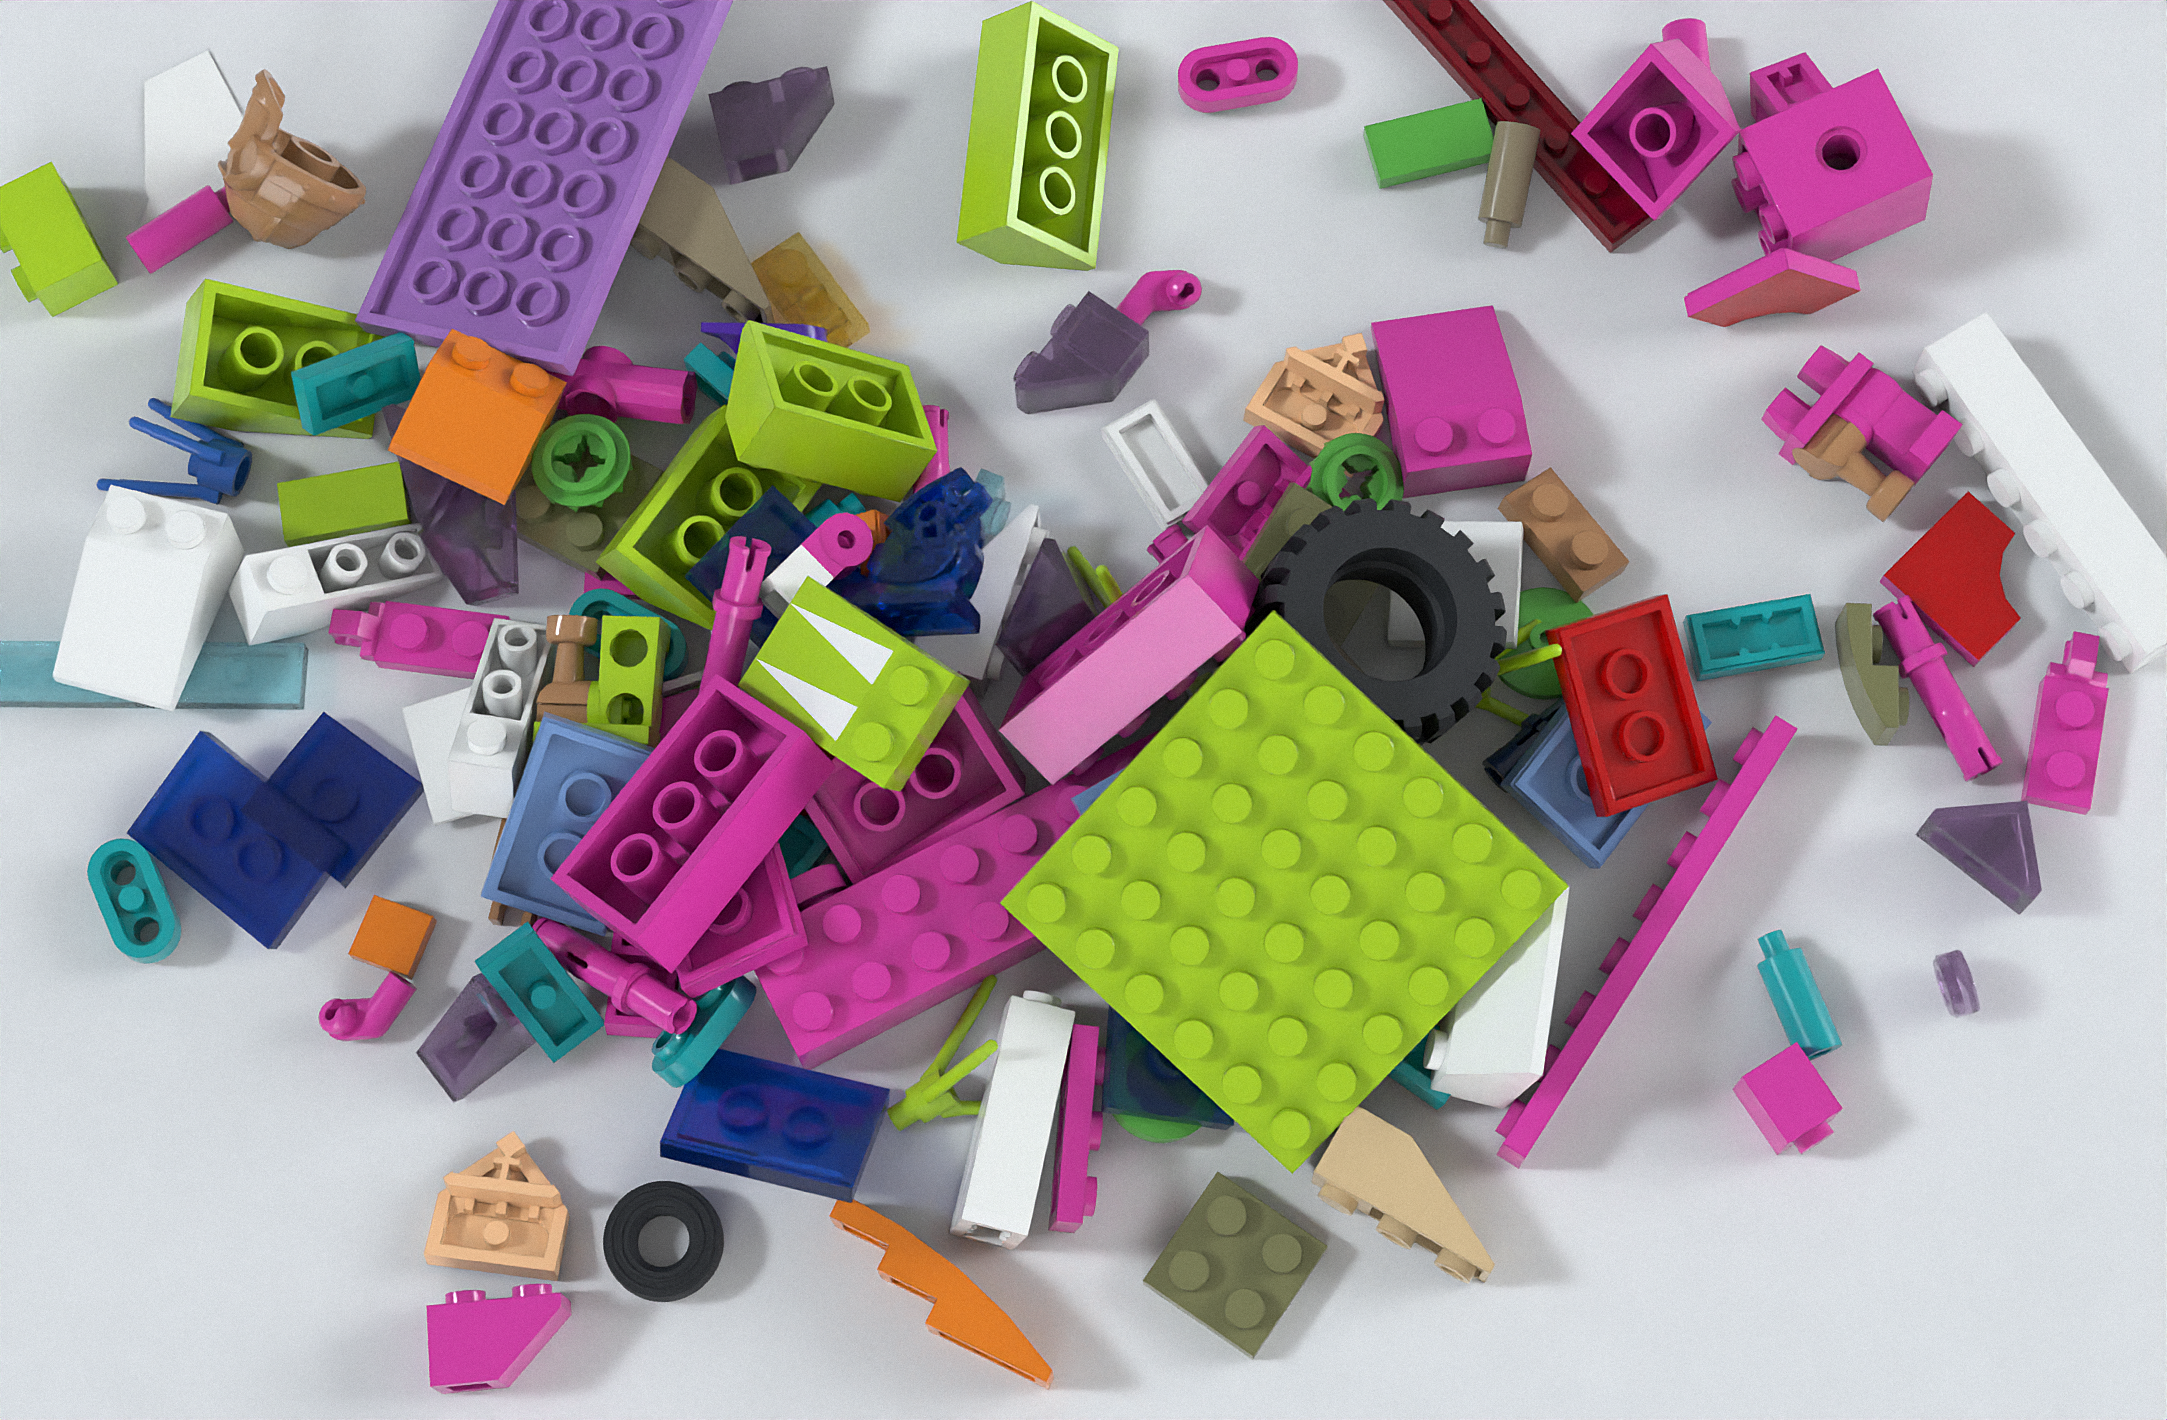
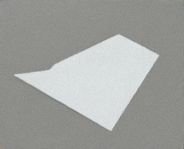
[138,50,243,228]

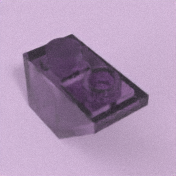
[708,66,835,185]
[1013,291,1149,414]

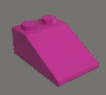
[1371,305,1532,499]
[804,671,1026,885]

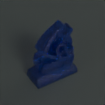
[841,467,993,637]

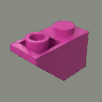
[426,1284,572,1394]

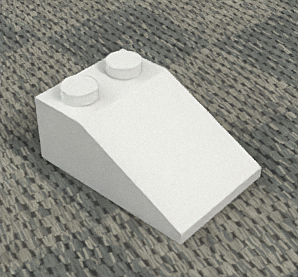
[52,485,245,711]

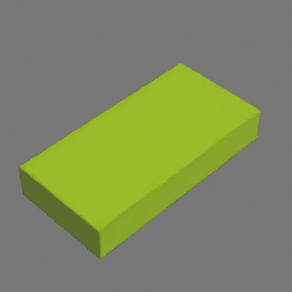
[277,461,412,547]

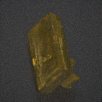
[751,231,870,348]

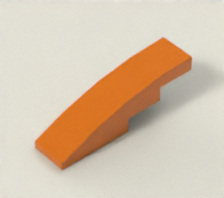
[829,1192,1054,1389]

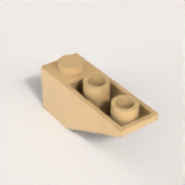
[1311,1106,1495,1283]

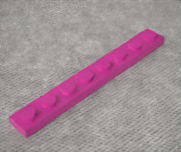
[1495,715,1798,1169]

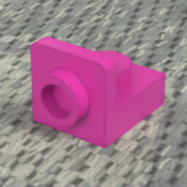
[1749,52,1833,122]

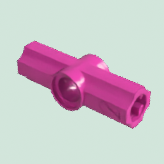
[545,346,698,424]

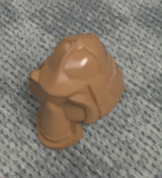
[218,69,366,249]

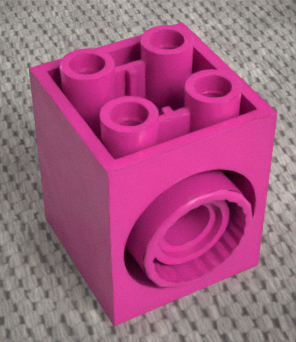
[1731,68,1933,262]

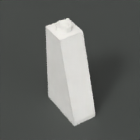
[949,991,1076,1250]

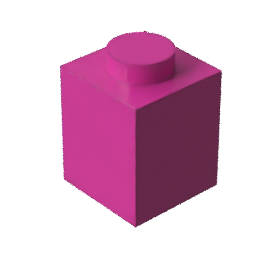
[1732,1042,1843,1155]

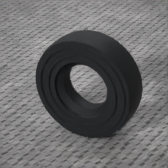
[603,1181,724,1302]

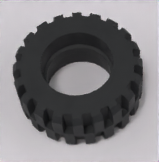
[1245,498,1507,746]

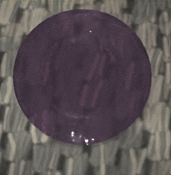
[1933,949,1980,1018]

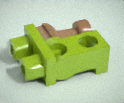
[533,615,671,748]

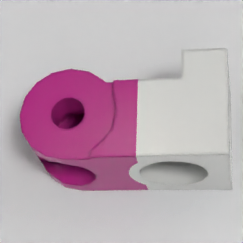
[759,513,873,619]

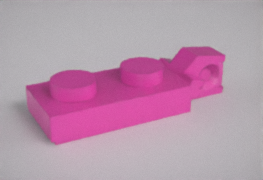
[328,601,511,680]
[2021,631,2109,815]

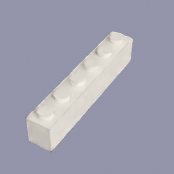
[1912,311,2167,674]

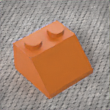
[388,329,567,505]

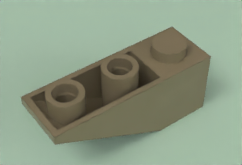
[630,156,775,323]

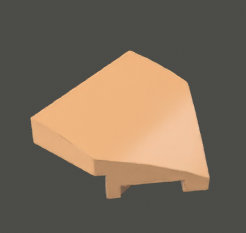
[1243,333,1385,478]
[424,1131,570,1281]

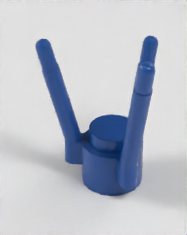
[96,398,252,505]

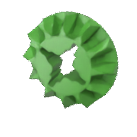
[531,414,633,512]
[1306,433,1404,511]

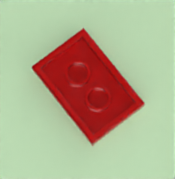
[1545,594,1718,817]

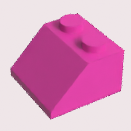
[1571,39,1741,221]

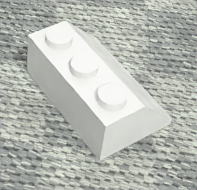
[1423,886,1570,1109]

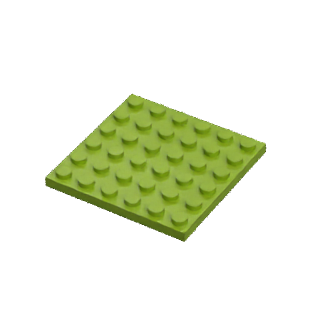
[1000,610,1569,1174]

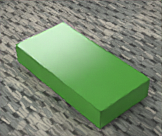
[1363,98,1494,189]

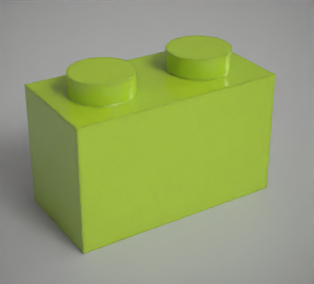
[0,161,118,317]

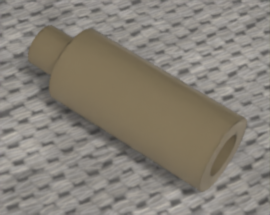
[1478,121,1541,248]

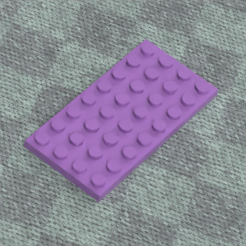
[355,0,733,376]

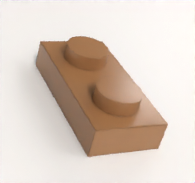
[1497,467,1630,603]

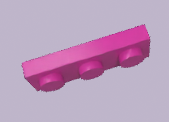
[1048,1024,1108,1233]

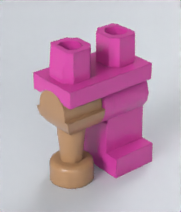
[1761,345,1963,523]

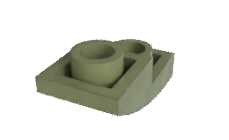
[1835,603,1909,746]

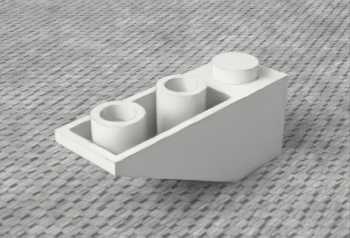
[913,504,1049,698]
[228,522,443,646]
[447,618,555,818]

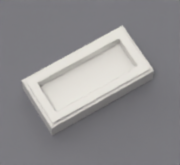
[1101,398,1210,531]

